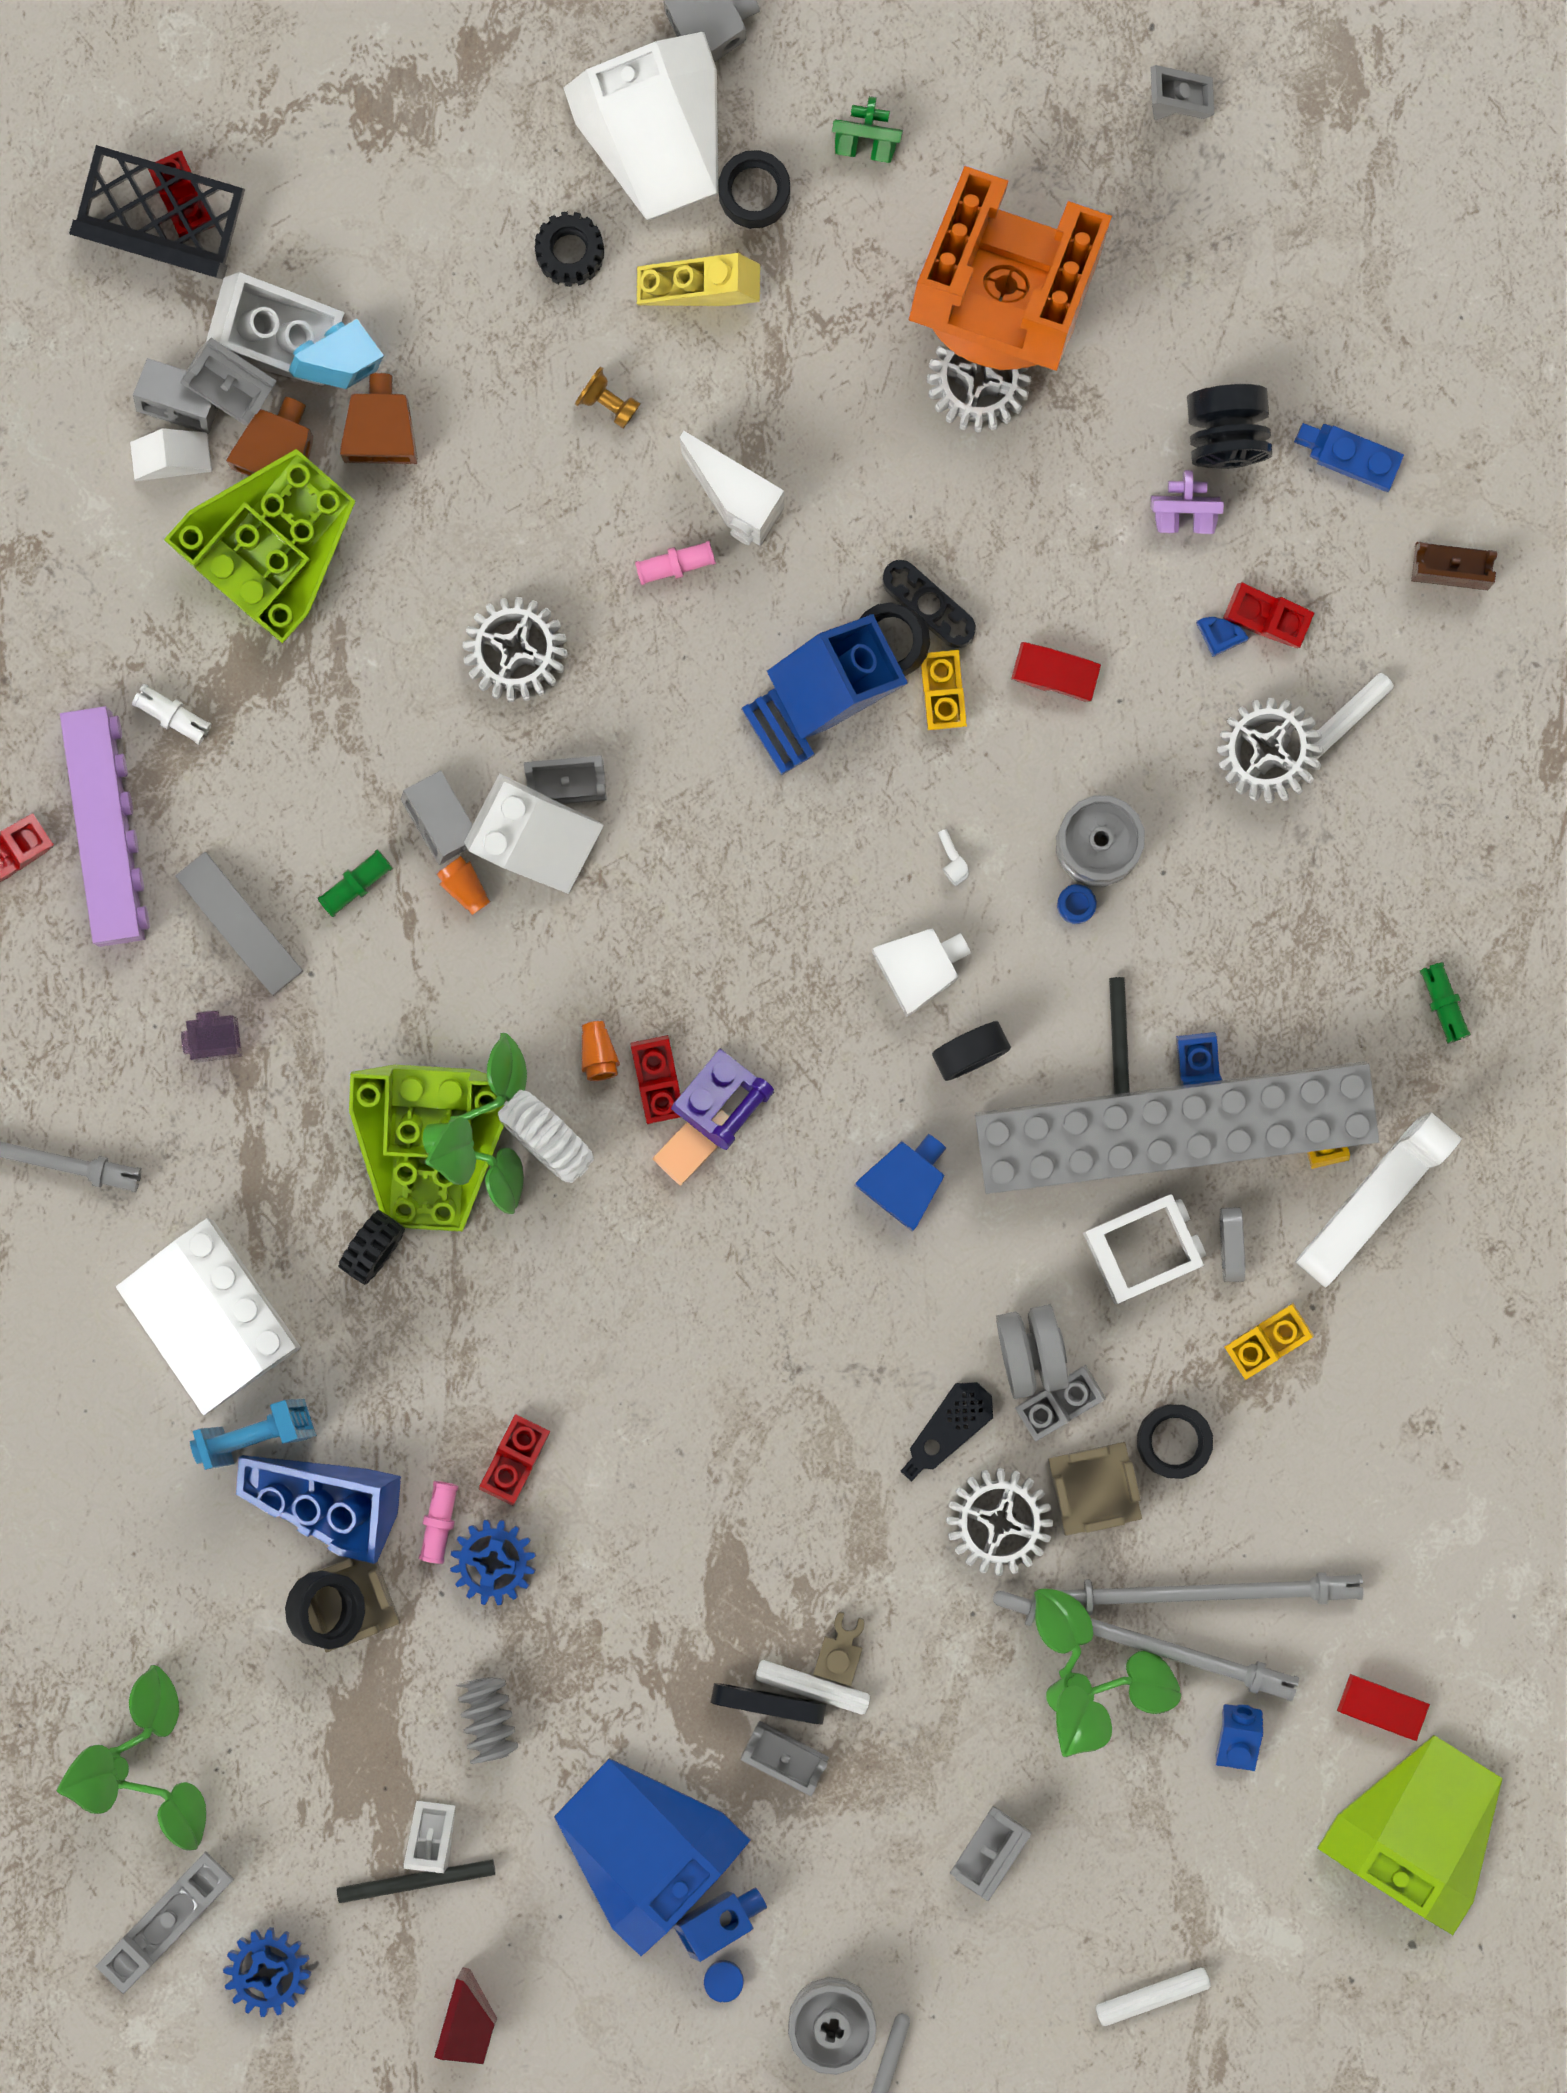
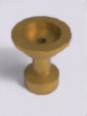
[575,366,641,429]

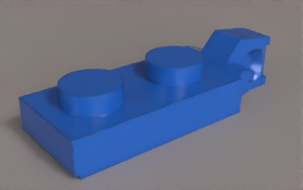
[1294,423,1404,492]

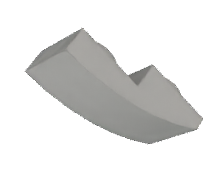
[1015,1365,1106,1442]

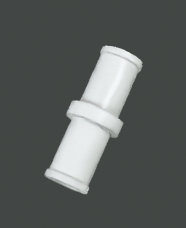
[132,684,212,745]

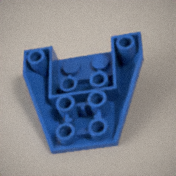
[554,1758,751,1956]

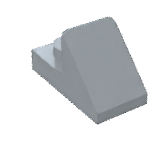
[1150,65,1214,120]

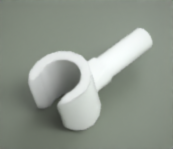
[938,829,969,886]

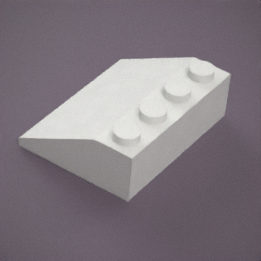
[116,1218,301,1416]

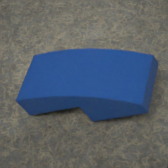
[1176,1032,1222,1086]

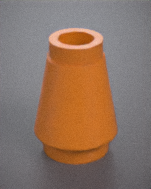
[436,856,491,915]
[582,1021,620,1081]

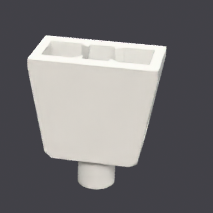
[872,929,971,1017]

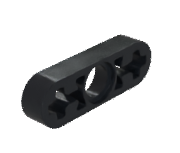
[883,560,976,648]
[710,1683,827,1725]

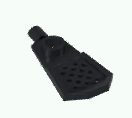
[900,1382,993,1482]

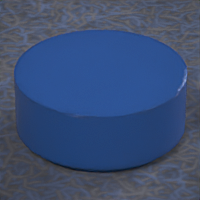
[1057,884,1097,924]
[704,1960,744,2002]

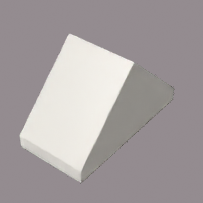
[130,428,212,481]
[404,1801,456,1873]

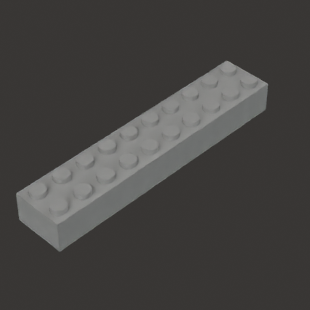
[975,1061,1380,1194]

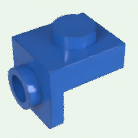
[1216,1704,1263,1771]

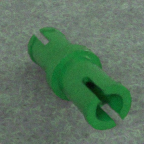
[317,849,393,917]
[1420,962,1471,1044]

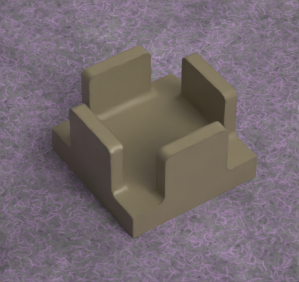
[1048,1442,1142,1536]
[298,1558,401,1653]

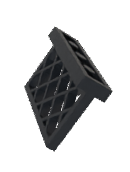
[69,145,245,280]

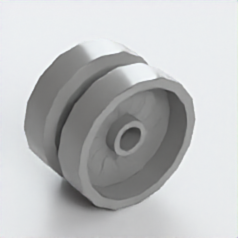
[1056,796,1145,887]
[996,1304,1069,1399]
[788,1977,876,2075]

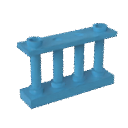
[190,1399,317,1470]

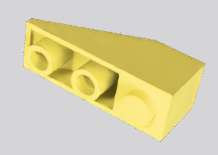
[637,253,760,306]

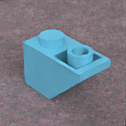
[289,319,384,389]

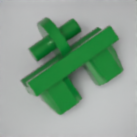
[832,96,903,163]

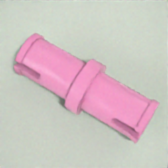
[635,541,716,585]
[419,1481,459,1564]

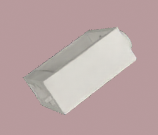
[1083,1194,1206,1304]

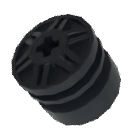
[1187,384,1273,469]

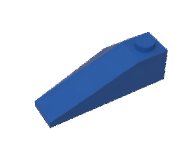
[236,1455,401,1564]

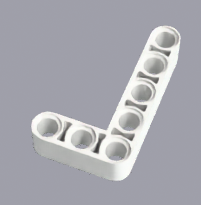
[1295,1112,1462,1288]

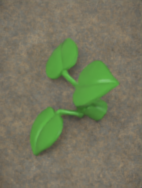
[423,1033,527,1214]
[1034,1589,1181,1757]
[57,1665,206,1851]

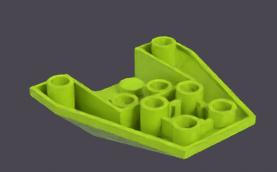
[164,449,356,644]
[349,1064,506,1232]
[1317,1735,1502,1935]

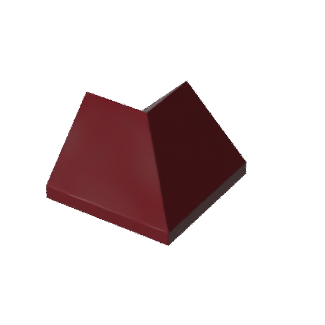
[434,1967,497,2064]

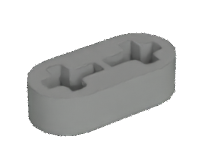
[1220,1207,1245,1282]

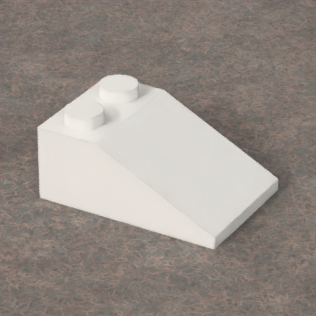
[206,272,344,386]
[680,431,784,546]
[464,773,604,894]

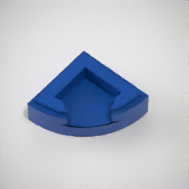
[1196,617,1249,657]

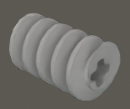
[455,1677,518,1764]

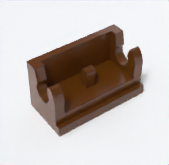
[1411,542,1498,591]

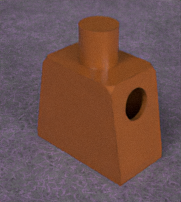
[340,373,418,464]
[226,397,313,476]

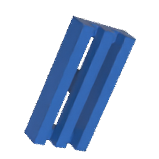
[741,688,815,775]

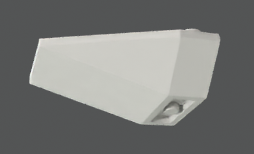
[563,32,718,221]

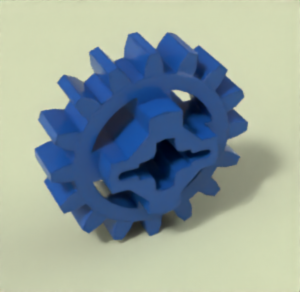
[450,1519,536,1605]
[223,1927,311,2017]

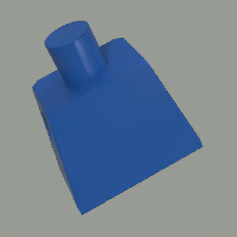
[854,1134,946,1232]
[673,1887,767,1962]

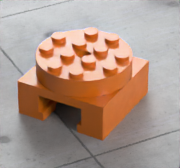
[909,166,1112,371]

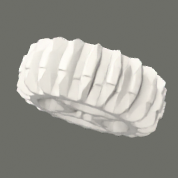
[927,346,1031,433]
[462,597,568,702]
[1217,698,1324,803]
[498,1090,594,1183]
[946,1468,1053,1576]

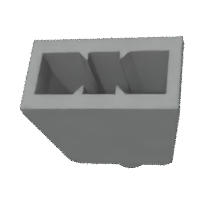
[663,0,760,62]

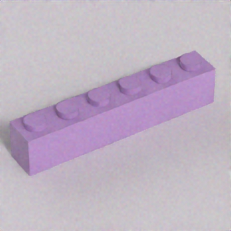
[60,706,150,947]

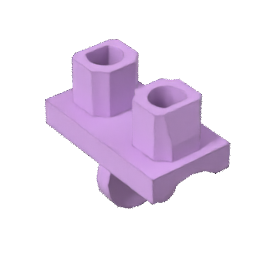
[1150,470,1224,534]

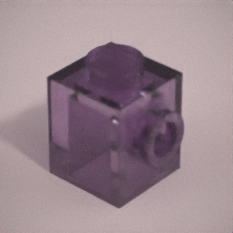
[181,1011,242,1063]

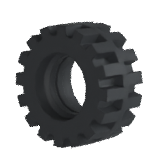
[535,211,604,287]
[338,1210,405,1285]

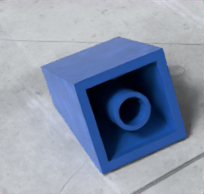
[767,614,908,740]

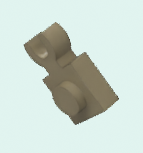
[813,1612,864,1686]

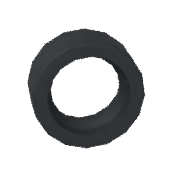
[718,150,790,229]
[859,602,930,676]
[932,1021,1011,1081]
[1137,1404,1213,1479]
[285,1571,366,1650]

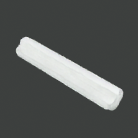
[1299,673,1394,760]
[755,1660,870,1715]
[1096,1967,1211,2026]

